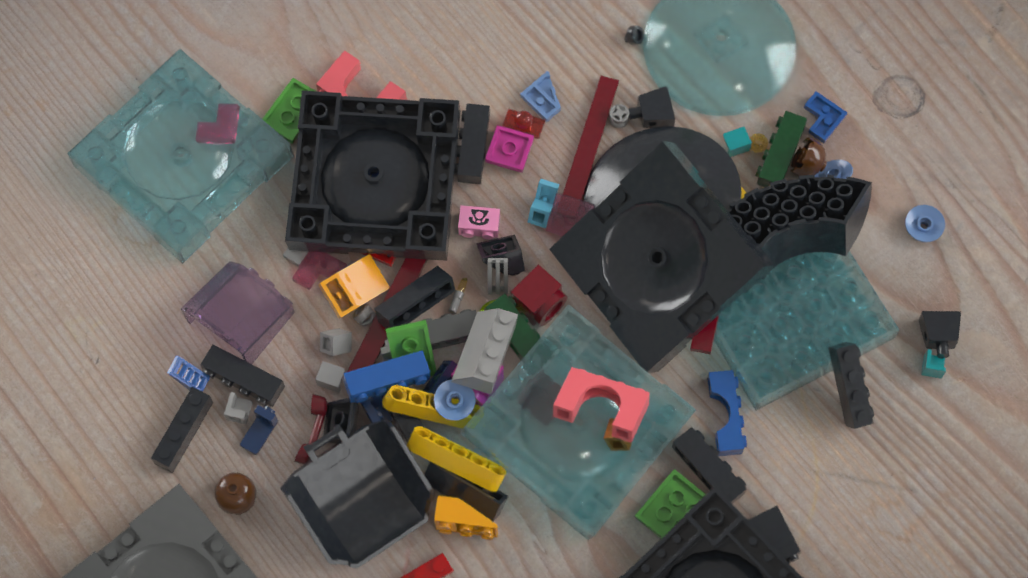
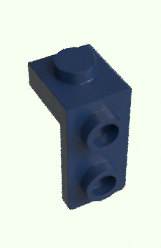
[240,405,279,455]

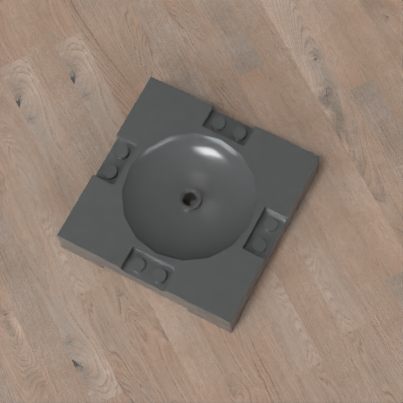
[62,484,257,578]

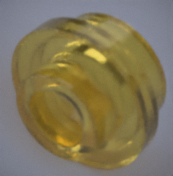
[750,133,768,153]

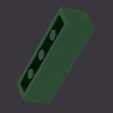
[755,111,808,187]
[484,294,553,375]

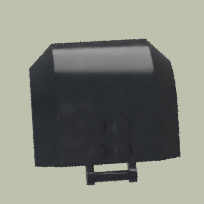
[280,419,435,568]

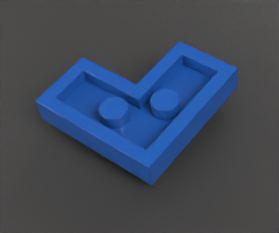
[804,91,847,143]

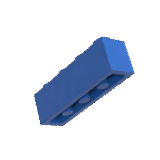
[343,350,430,403]

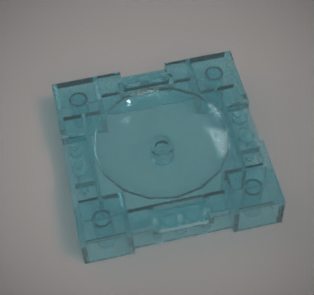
[67,49,294,264]
[461,304,696,541]

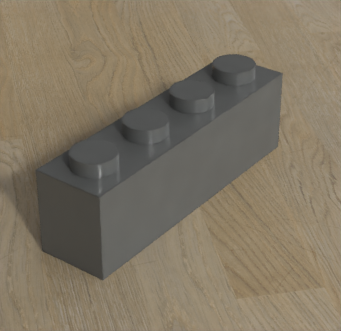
[408,309,477,350]

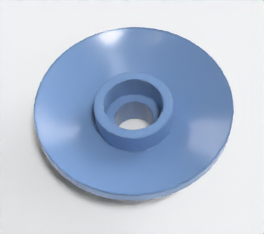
[815,160,853,179]
[905,205,945,242]
[434,379,476,421]

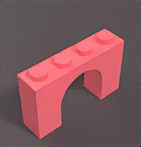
[316,50,407,100]
[553,367,650,443]

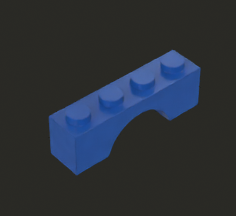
[707,370,747,456]

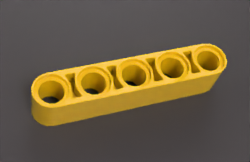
[382,385,484,430]
[407,426,506,492]

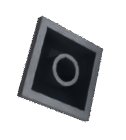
[476,234,525,276]

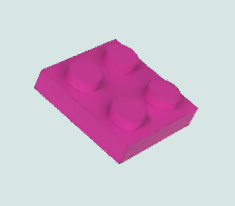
[485,125,534,173]

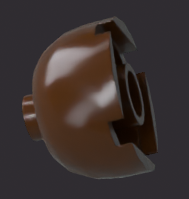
[790,137,827,176]
[215,472,257,515]

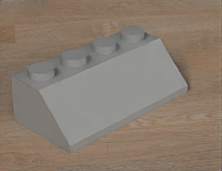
[452,308,518,395]

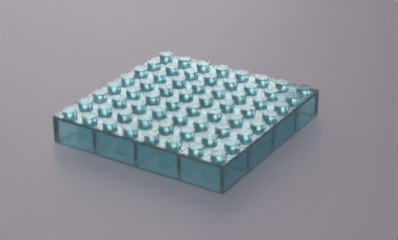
[714,251,900,411]

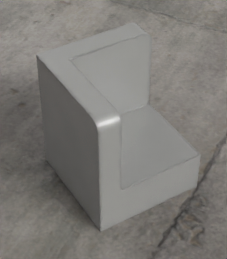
[320,328,352,356]
[315,361,345,393]
[224,392,253,425]

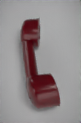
[294,394,328,464]

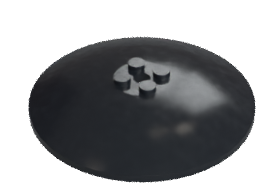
[584,126,742,262]

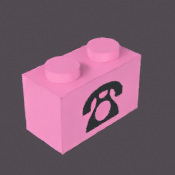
[458,205,500,240]

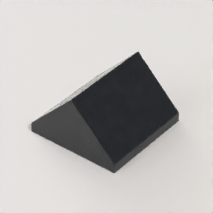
[323,398,359,444]

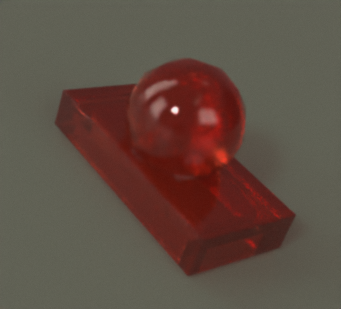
[502,109,545,139]

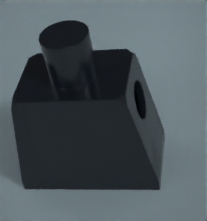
[628,86,675,128]
[919,311,961,358]

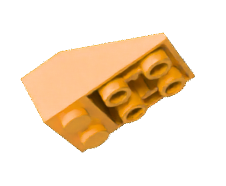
[318,254,390,319]
[434,496,498,540]

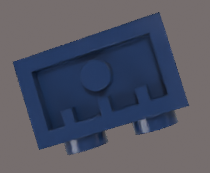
[422,360,457,394]
[360,396,393,423]

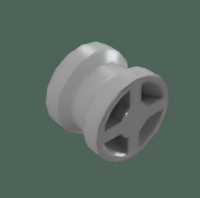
[609,104,629,128]

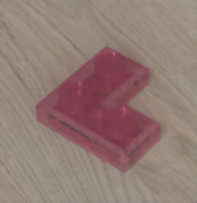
[195,104,240,144]
[292,251,347,290]

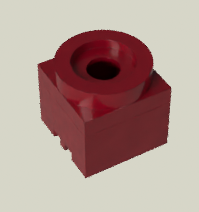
[510,264,568,326]

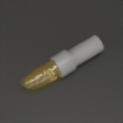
[448,278,468,314]

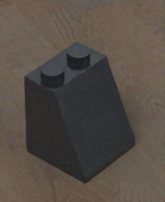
[740,505,801,564]

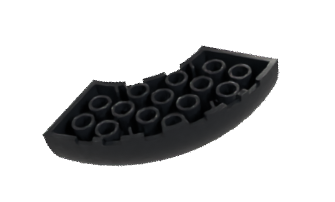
[727,175,872,280]

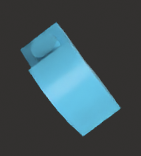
[527,179,560,228]

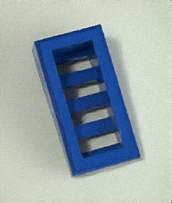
[167,355,210,392]

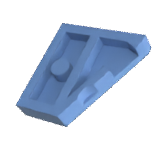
[520,71,561,123]

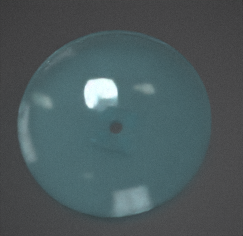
[643,0,796,116]

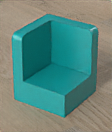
[723,126,752,157]
[921,349,946,379]

